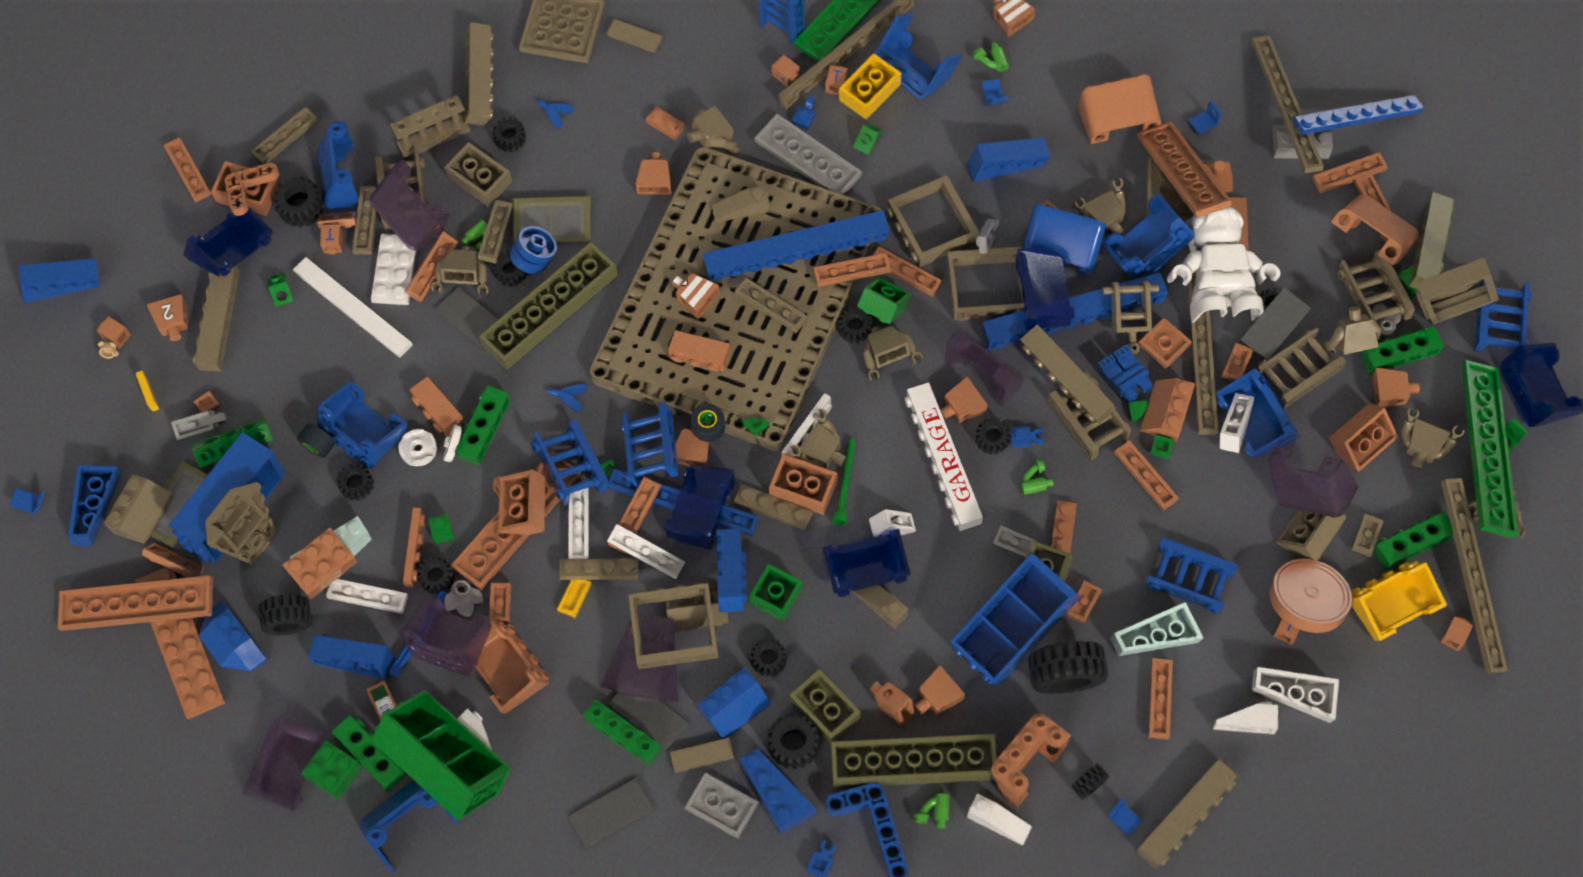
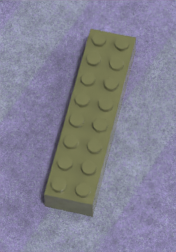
[479,242,618,370]
[831,734,997,788]

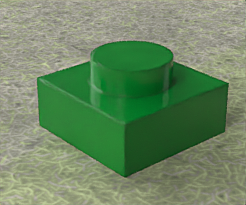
[1150,435,1174,459]

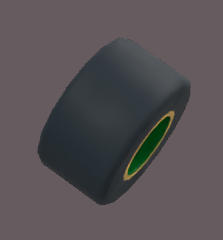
[690,404,725,442]
[297,423,335,458]

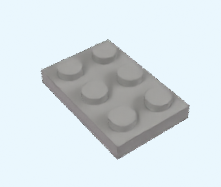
[685,773,759,839]

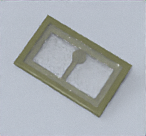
[513,196,591,243]
[150,461,208,548]

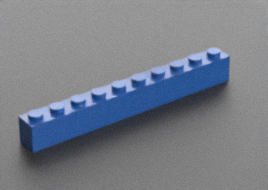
[703,210,889,281]
[981,273,1168,350]

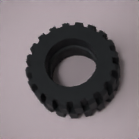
[1028,641,1108,694]

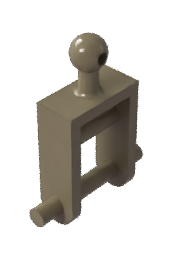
[1102,280,1159,355]

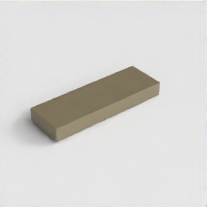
[607,19,663,53]
[670,738,734,773]

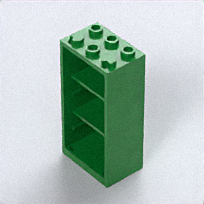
[372,690,512,821]

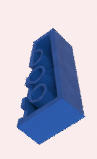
[967,138,1051,182]
[18,258,99,303]
[68,465,121,546]
[717,529,747,612]
[740,749,816,834]

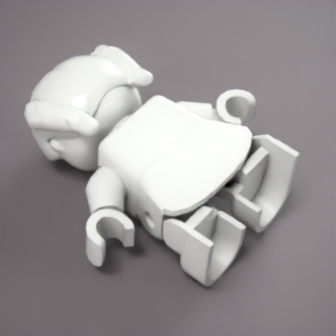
[1167,206,1280,322]

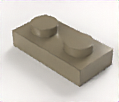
[1351,514,1384,557]

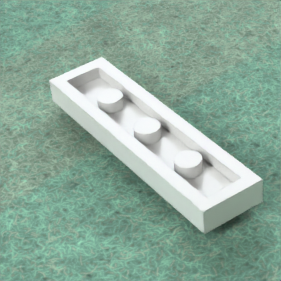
[782,393,832,458]
[569,488,589,559]
[607,524,685,579]
[326,579,408,614]

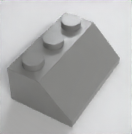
[1272,125,1333,159]

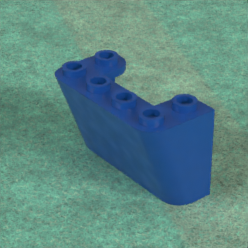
[317,381,407,469]

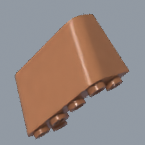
[1078,74,1161,144]
[1331,195,1419,265]
[457,620,550,714]
[992,714,1071,809]

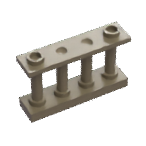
[390,95,470,160]
[375,151,431,229]
[1337,249,1415,322]
[1257,328,1346,409]
[1048,372,1131,461]

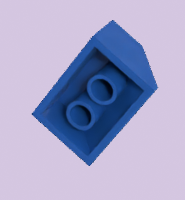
[697,667,771,739]

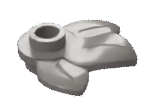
[1372,304,1401,337]
[444,580,483,618]

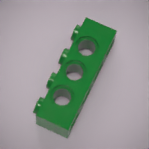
[1361,326,1444,375]
[455,386,511,466]
[192,417,273,468]
[1373,512,1454,571]
[583,699,662,767]
[332,715,406,793]

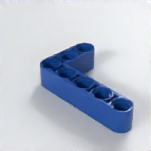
[826,783,908,877]

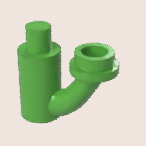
[973,43,1009,72]
[461,219,487,253]
[1021,459,1053,495]
[913,794,950,829]

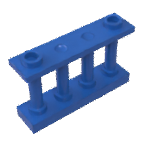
[759,0,805,45]
[1474,279,1531,358]
[621,402,679,487]
[531,420,609,506]
[1145,538,1238,613]

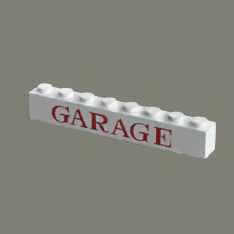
[905,383,983,531]

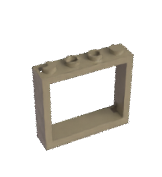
[886,175,980,268]
[947,246,1030,321]
[1415,257,1499,325]
[628,582,718,669]

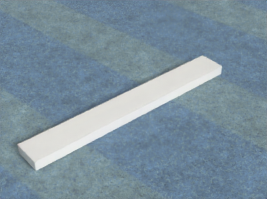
[293,257,413,358]

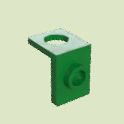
[853,123,885,155]
[267,273,294,307]
[1506,418,1528,452]

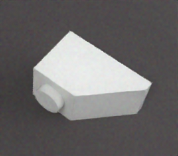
[869,509,916,538]

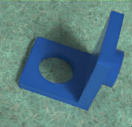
[981,79,1009,106]
[1188,100,1222,135]
[9,488,45,515]
[1108,797,1142,836]

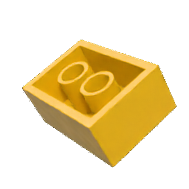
[839,53,901,120]

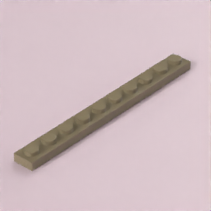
[778,0,914,110]
[1251,35,1324,173]
[1187,271,1219,435]
[1441,478,1508,674]

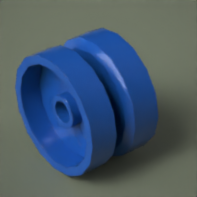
[509,226,557,274]

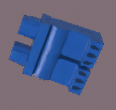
[1096,344,1153,402]

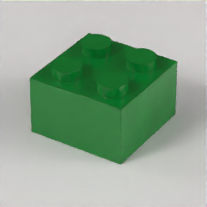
[857,277,911,324]
[749,564,803,622]
[301,740,363,801]

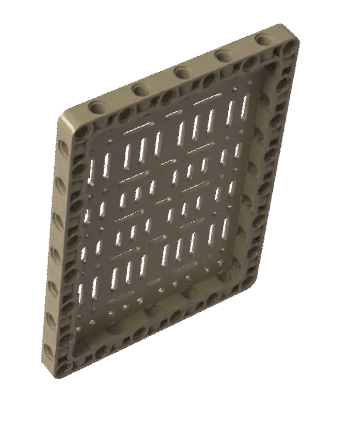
[590,147,881,451]

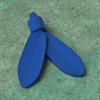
[536,99,574,128]
[546,384,588,412]

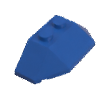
[198,601,267,672]

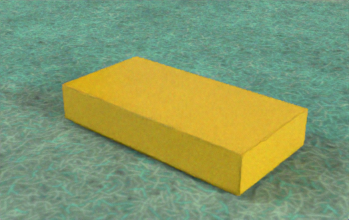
[136,371,159,412]
[557,580,592,618]

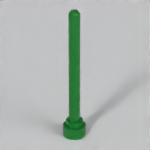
[831,438,856,525]

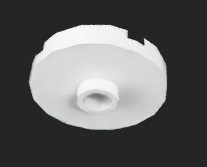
[443,424,462,462]
[398,429,437,467]

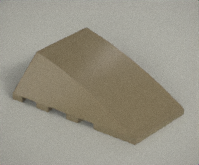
[205,482,277,565]

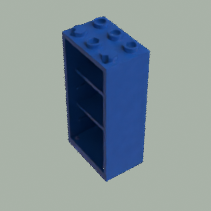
[169,432,286,565]
[950,553,1081,686]

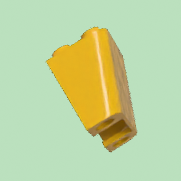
[1351,561,1447,641]

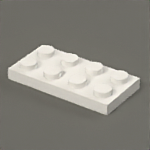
[371,234,419,305]

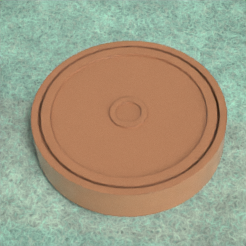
[1269,559,1352,633]

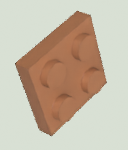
[1138,318,1192,369]

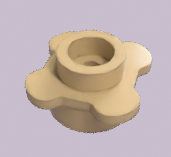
[98,341,119,359]

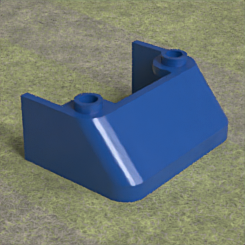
[875,13,963,99]
[359,780,459,873]

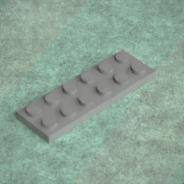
[754,114,862,195]

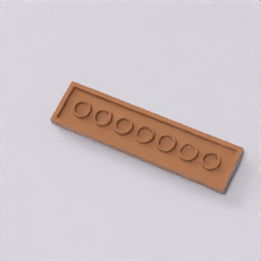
[1138,122,1232,218]
[451,451,582,590]
[135,567,226,720]
[58,576,213,631]

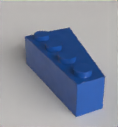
[308,634,394,680]

